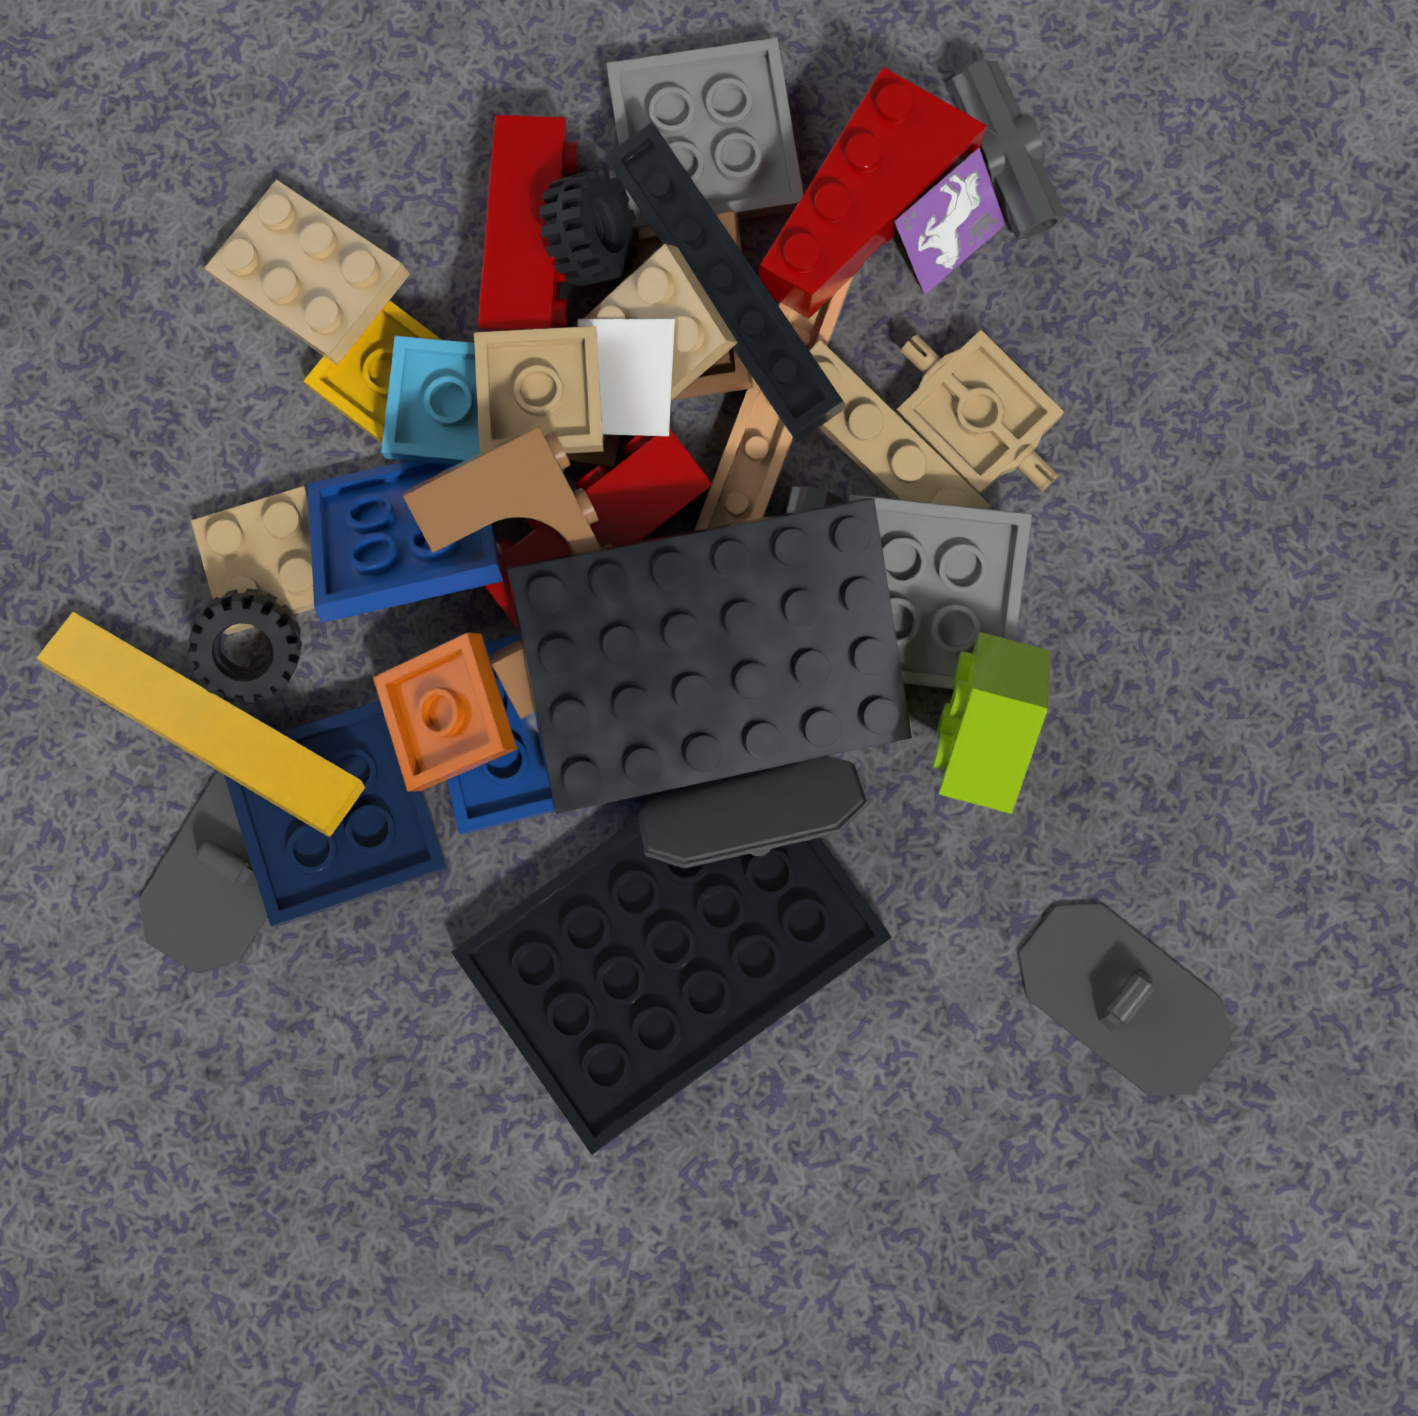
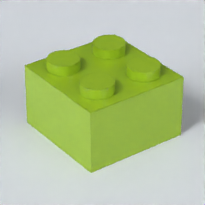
[932,632,1050,814]

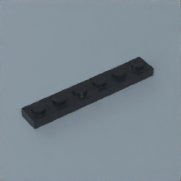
[604,122,847,443]

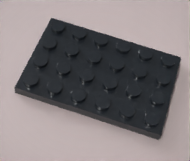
[507,498,912,814]
[451,819,892,1155]

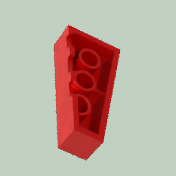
[759,67,987,319]

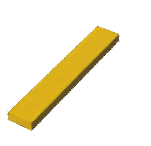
[36,612,365,837]

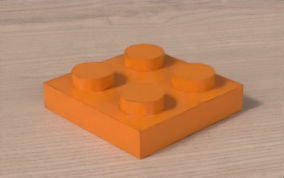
[373,633,517,792]

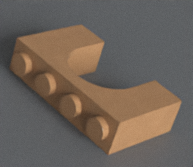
[402,426,612,719]

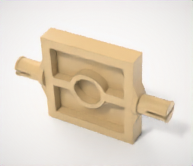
[896,330,1064,495]

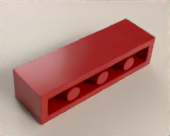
[478,115,579,332]
[484,428,712,629]

